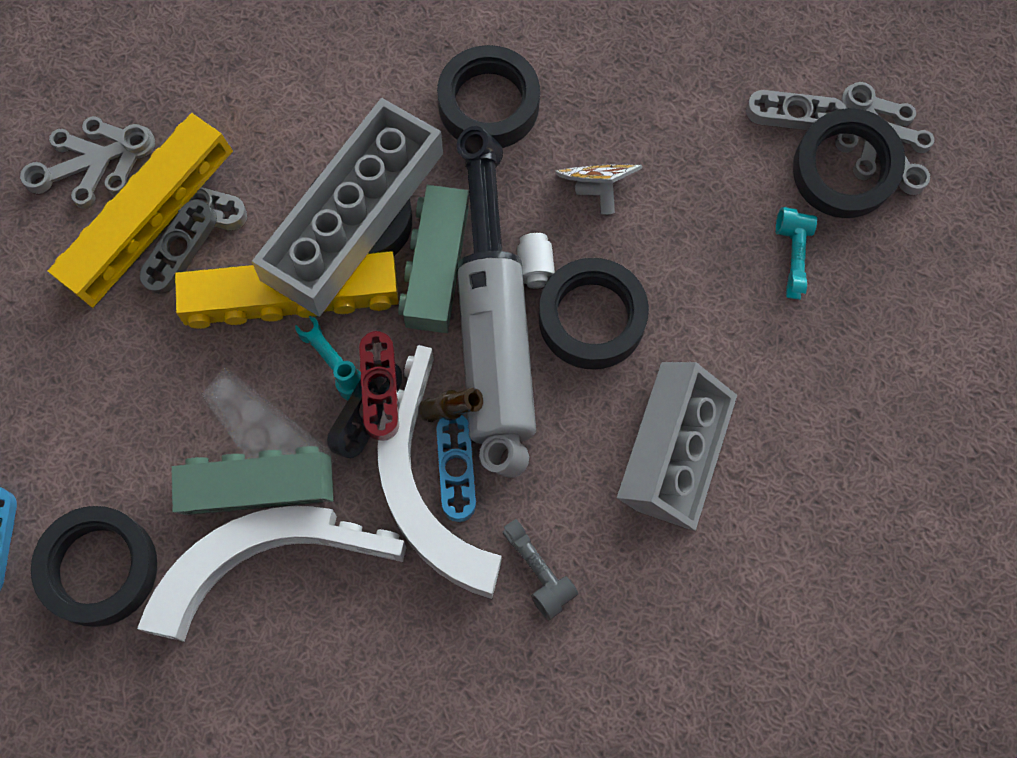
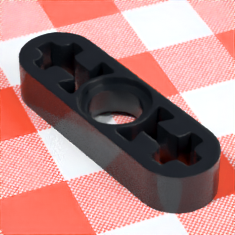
[327,360,403,458]

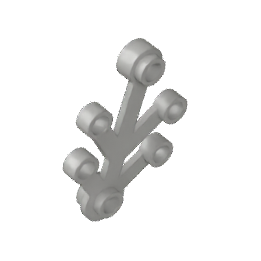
[835,82,934,195]
[20,116,155,209]

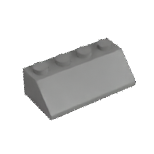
[617,362,737,531]

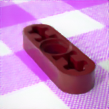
[359,331,399,441]

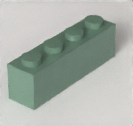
[398,185,469,334]
[171,446,333,515]

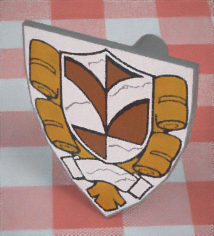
[555,165,642,214]

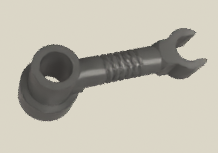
[502,519,578,620]

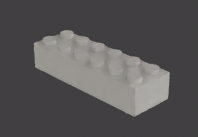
[252,98,443,317]

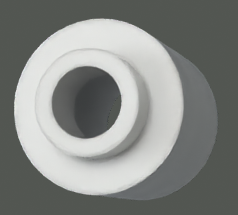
[517,233,555,289]

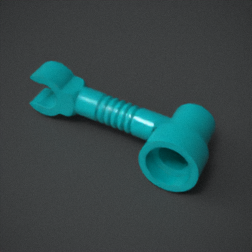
[775,207,817,300]
[295,316,361,400]

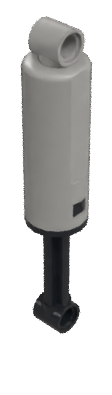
[456,126,536,478]

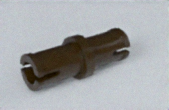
[418,387,483,422]

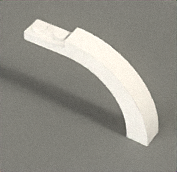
[378,345,502,599]
[137,506,406,642]

